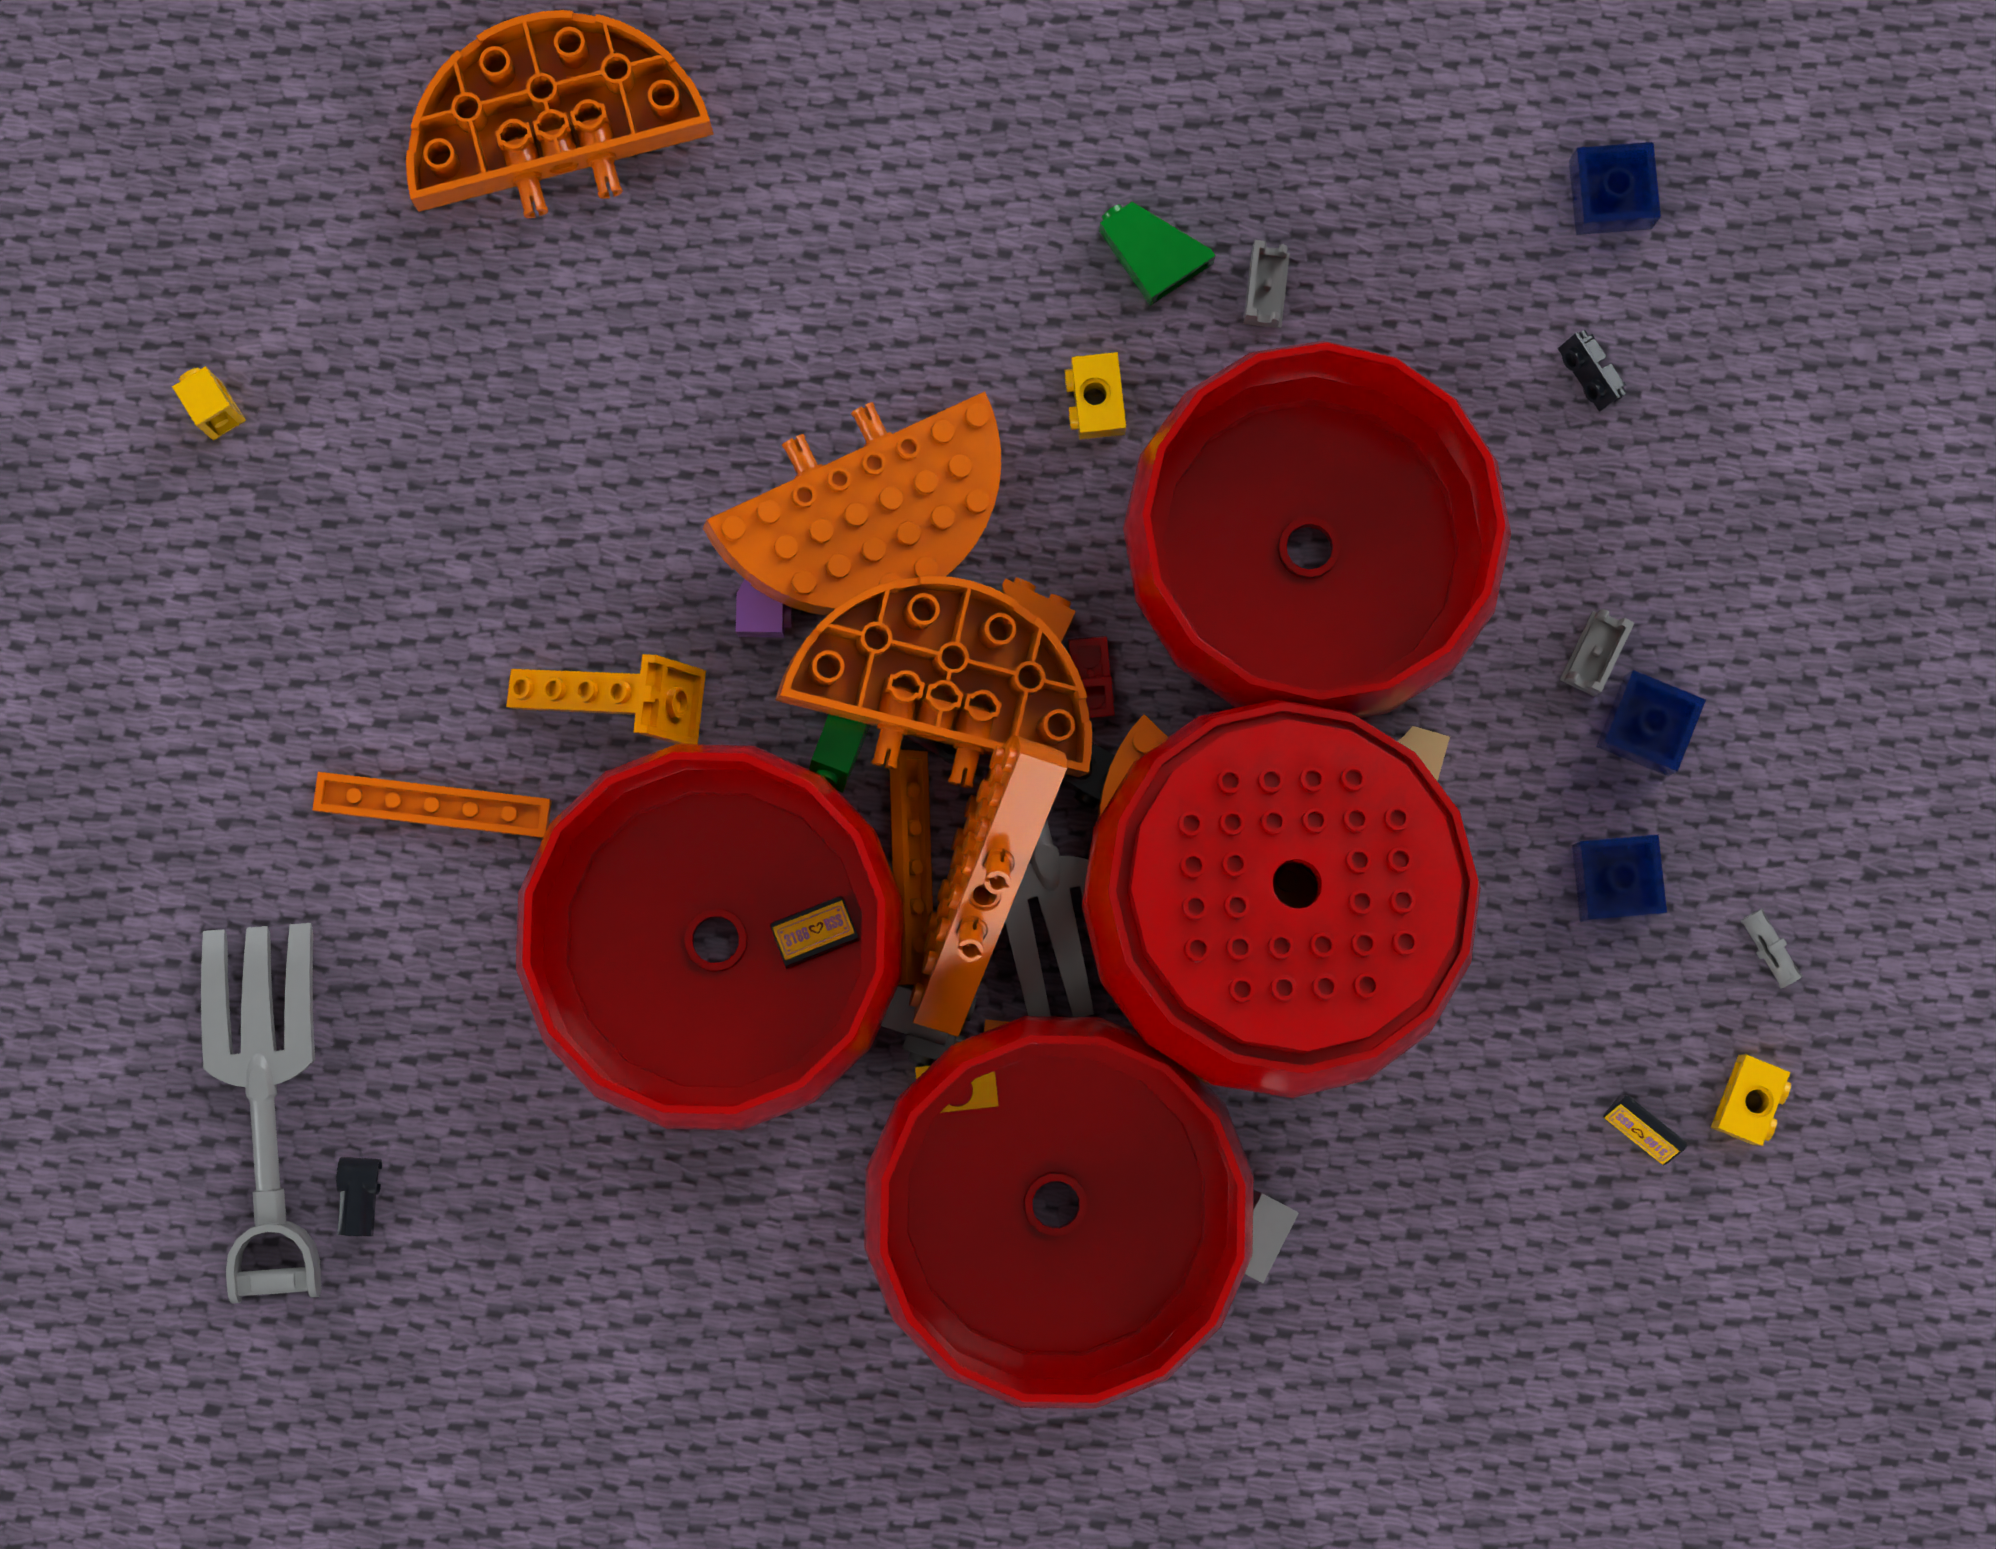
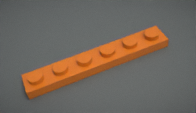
[890,749,933,985]
[312,772,552,838]

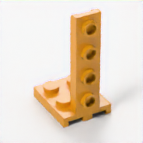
[506,654,706,744]

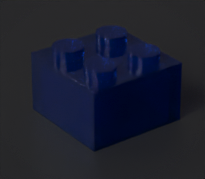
[1569,142,1661,235]
[1596,670,1706,776]
[1572,834,1667,922]

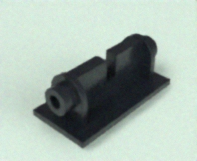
[1557,330,1627,412]

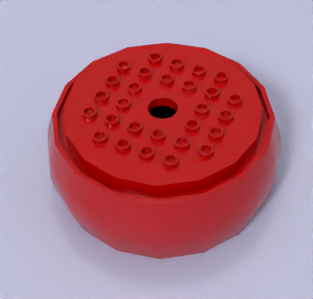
[1123,340,1511,718]
[1082,699,1481,1098]
[516,744,903,1130]
[864,1016,1254,1409]

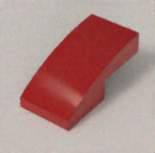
[1068,636,1115,718]

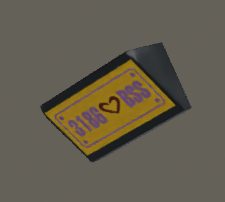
[770,896,860,969]
[1603,1095,1688,1165]

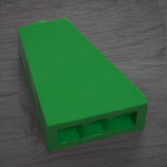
[1099,202,1216,306]
[809,714,871,793]

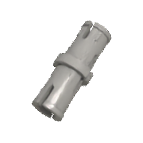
[1740,908,1803,989]

